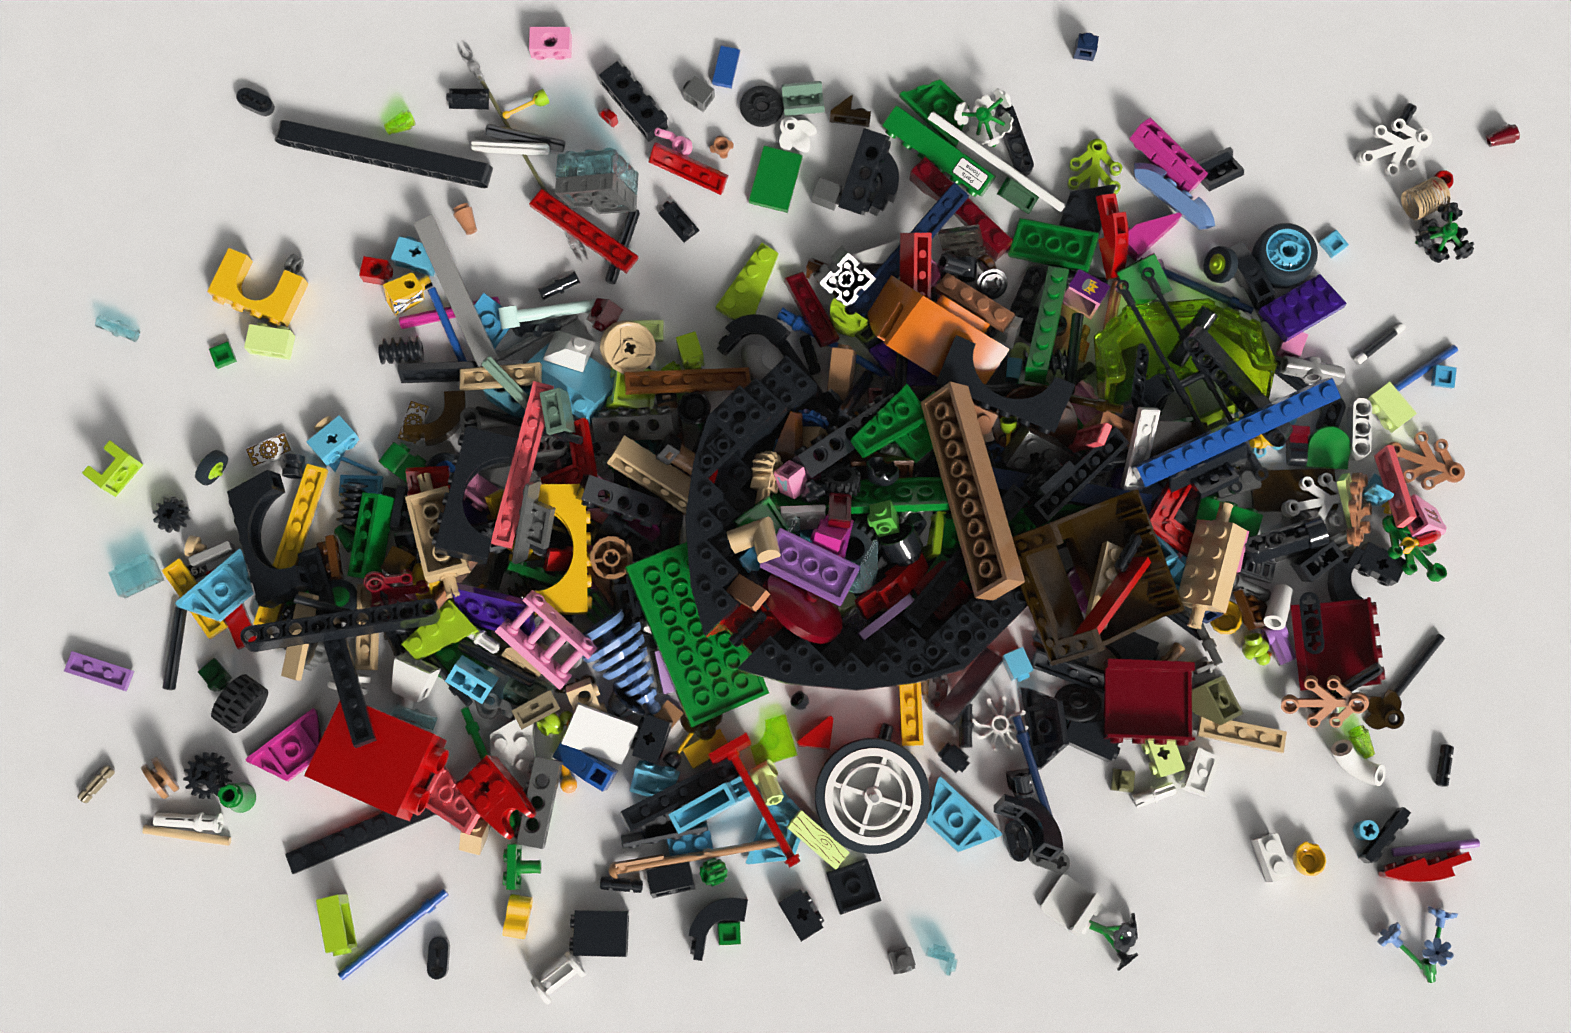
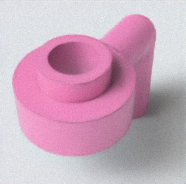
[654,128,692,156]

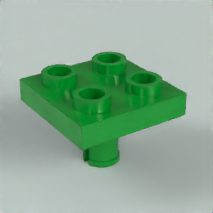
[503,844,542,890]

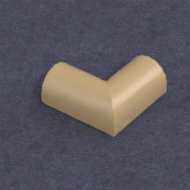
[727,517,781,563]

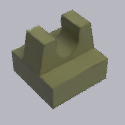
[1110,768,1135,793]

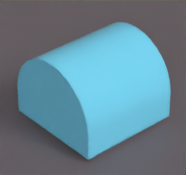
[1005,357,1023,383]

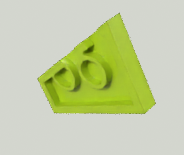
[402,600,480,661]

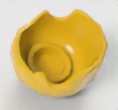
[1210,601,1242,634]
[1292,841,1326,876]

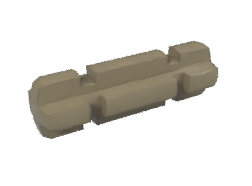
[77,765,115,803]

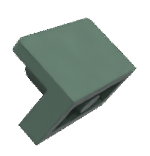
[540,388,575,435]

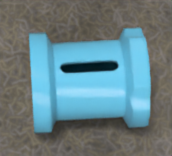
[1353,820,1379,841]

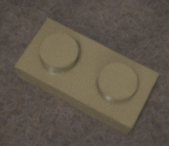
[512,690,560,730]

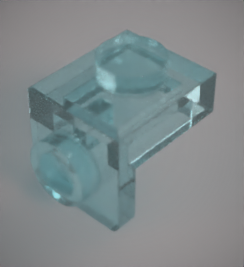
[926,944,958,976]

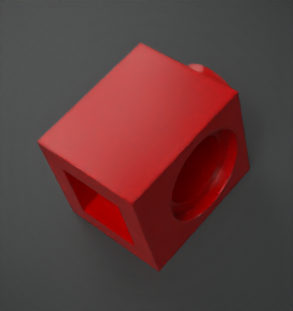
[359,256,393,285]

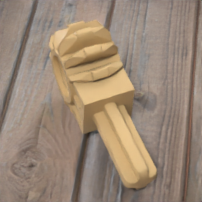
[751,451,783,504]

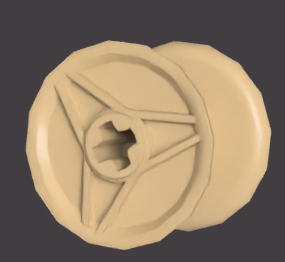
[600,320,656,374]

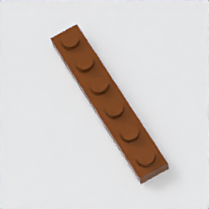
[624,367,751,395]

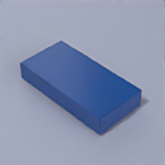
[712,46,740,89]

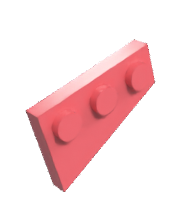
[426,766,480,835]

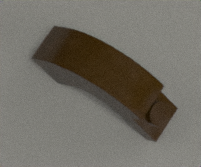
[402,391,466,446]

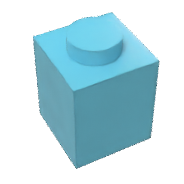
[1002,647,1033,682]

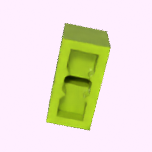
[676,331,705,370]

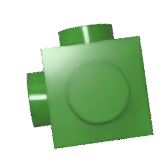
[867,500,900,537]

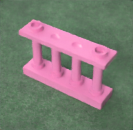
[495,590,598,690]

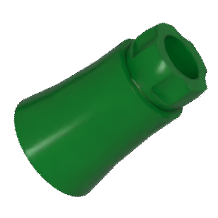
[218,782,256,813]

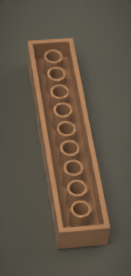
[921,382,1025,600]

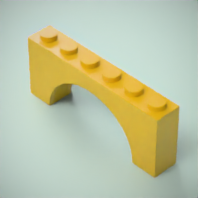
[535,484,592,615]

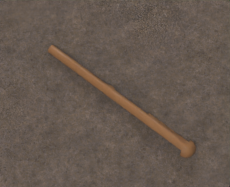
[608,838,779,879]

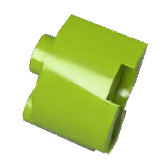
[829,298,868,337]

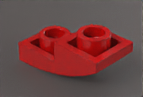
[543,546,573,571]

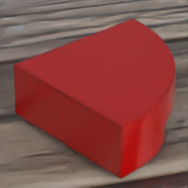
[599,108,618,128]

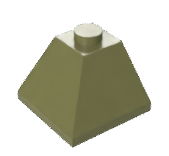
[1192,675,1244,725]

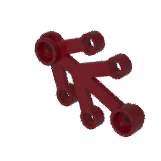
[363,569,433,619]

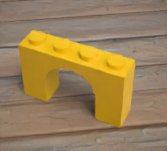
[207,248,308,327]

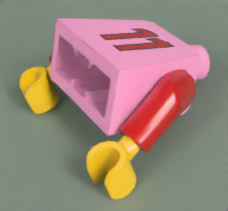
[1382,494,1447,554]

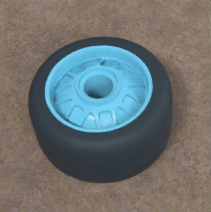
[1252,223,1318,288]

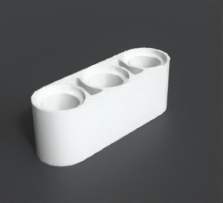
[1346,398,1372,461]

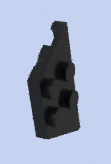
[1059,184,1116,235]
[1021,688,1069,770]

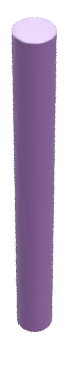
[1391,838,1480,857]

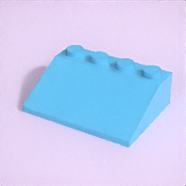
[522,342,614,425]

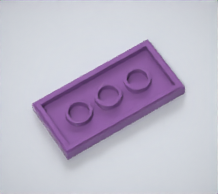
[760,528,861,607]

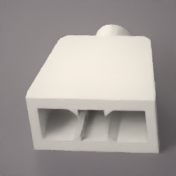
[391,653,440,709]

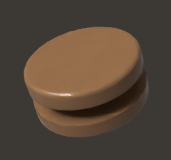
[141,757,179,799]

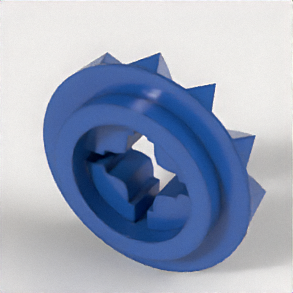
[798,409,829,430]

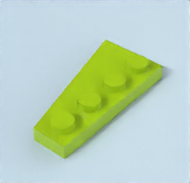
[715,242,779,320]

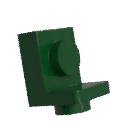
[198,658,232,692]

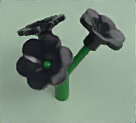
[1089,913,1138,971]

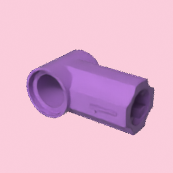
[1260,625,1296,666]

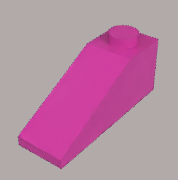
[1128,212,1182,261]

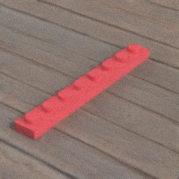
[492,381,554,549]

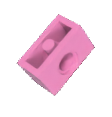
[529,27,572,60]

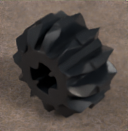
[152,497,191,533]

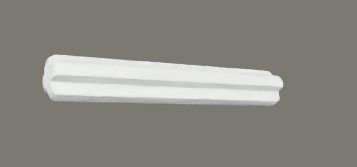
[471,140,550,156]

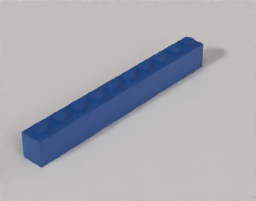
[1131,378,1341,487]

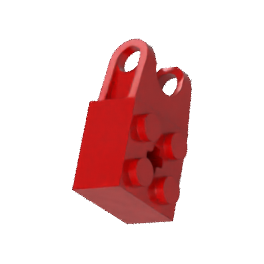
[455,755,536,840]

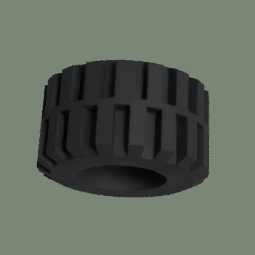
[844,513,882,570]
[211,674,268,733]

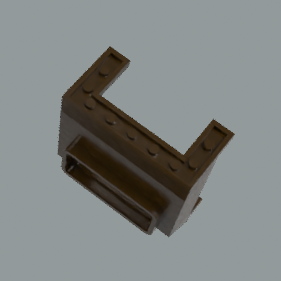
[1012,488,1185,666]

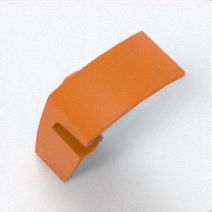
[868,275,1009,384]

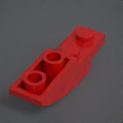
[1096,193,1129,279]
[854,553,929,620]
[1378,849,1472,882]

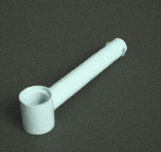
[498,299,595,329]

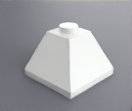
[543,331,595,372]

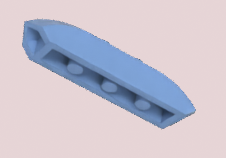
[1134,163,1215,230]

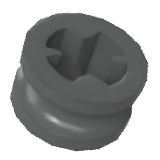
[284,254,304,274]

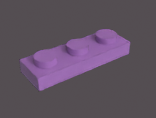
[64,651,135,692]

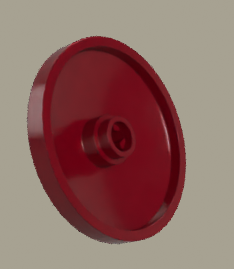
[763,574,842,644]

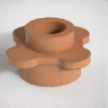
[710,136,734,159]

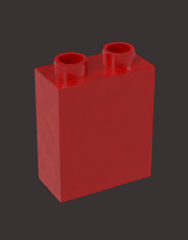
[304,701,449,821]

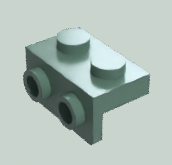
[782,81,825,116]

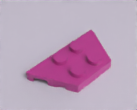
[245,708,322,782]

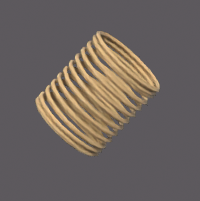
[1401,176,1451,220]

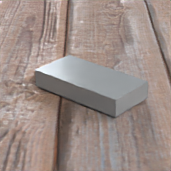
[188,541,236,568]

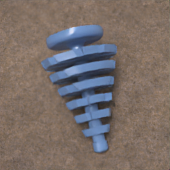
[582,610,661,714]

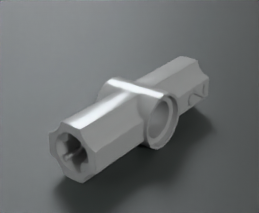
[1279,356,1345,385]

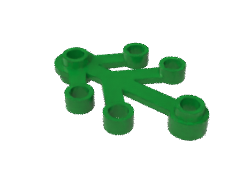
[1382,515,1447,582]

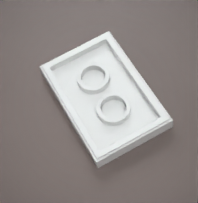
[561,703,639,765]

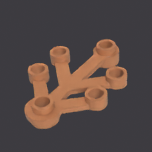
[1388,431,1465,490]
[1347,472,1372,546]
[1281,675,1369,728]

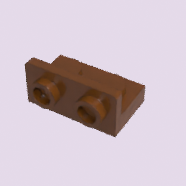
[316,535,344,581]

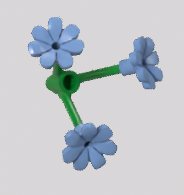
[1377,906,1458,983]

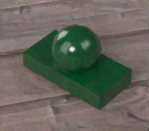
[997,176,1039,214]

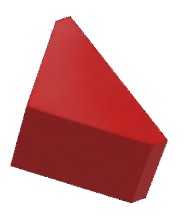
[797,715,834,750]

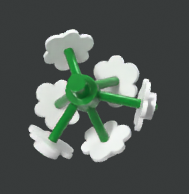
[954,88,1013,147]

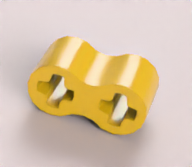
[503,894,533,939]

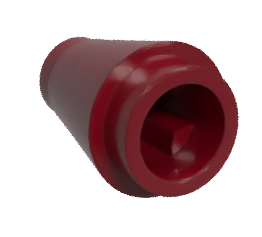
[1486,124,1520,147]

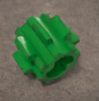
[699,858,728,887]

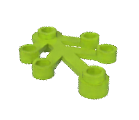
[1067,139,1122,194]

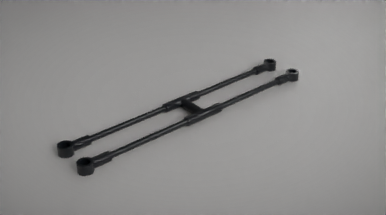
[1115,267,1269,494]

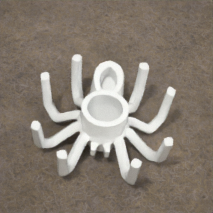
[972,696,1029,752]

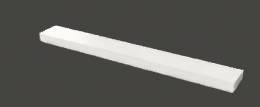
[928,112,1065,212]

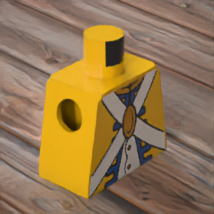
[383,273,433,317]

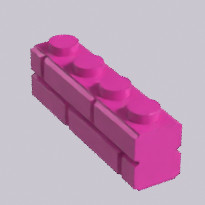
[1129,117,1208,193]

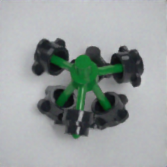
[1415,202,1474,263]

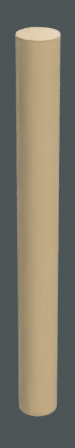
[142,825,231,846]

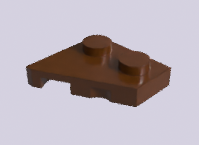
[1233,589,1267,631]

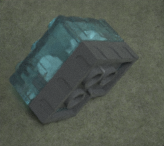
[555,148,639,214]

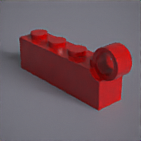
[900,233,932,300]

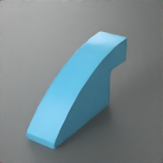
[668,771,760,834]

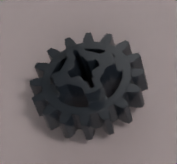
[183,752,233,800]

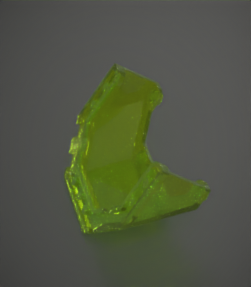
[1094,298,1277,414]

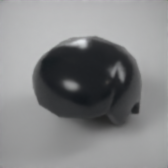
[866,456,899,486]

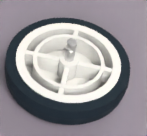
[815,738,930,854]

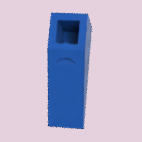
[552,742,618,792]

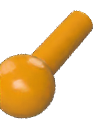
[560,765,577,793]

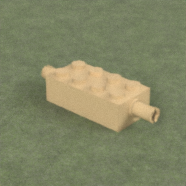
[405,473,471,598]
[1178,502,1247,629]

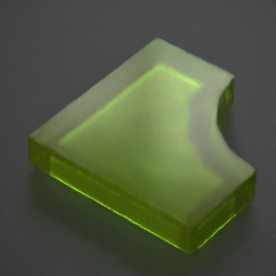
[750,714,798,766]

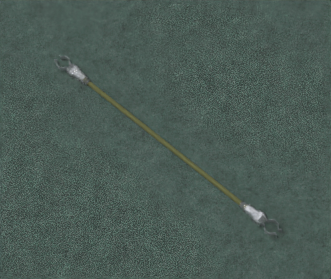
[461,47,588,263]

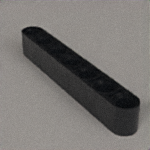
[1183,327,1293,447]

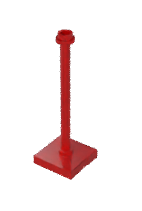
[708,733,800,868]

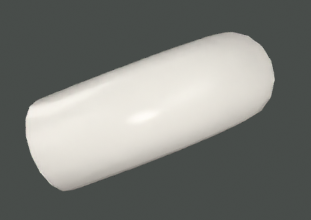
[1331,740,1385,786]

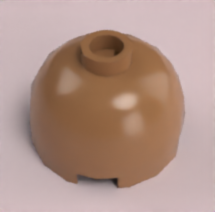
[590,536,633,579]

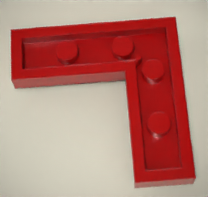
[541,418,598,484]
[1149,475,1193,557]

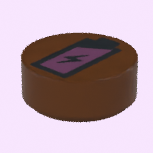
[977,254,996,273]

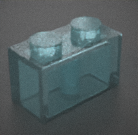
[108,554,164,598]

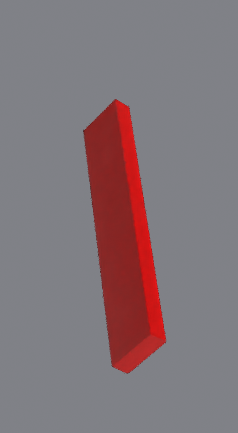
[529,188,639,274]
[1074,557,1151,635]

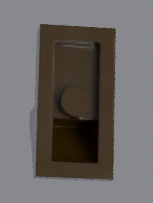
[830,95,871,127]

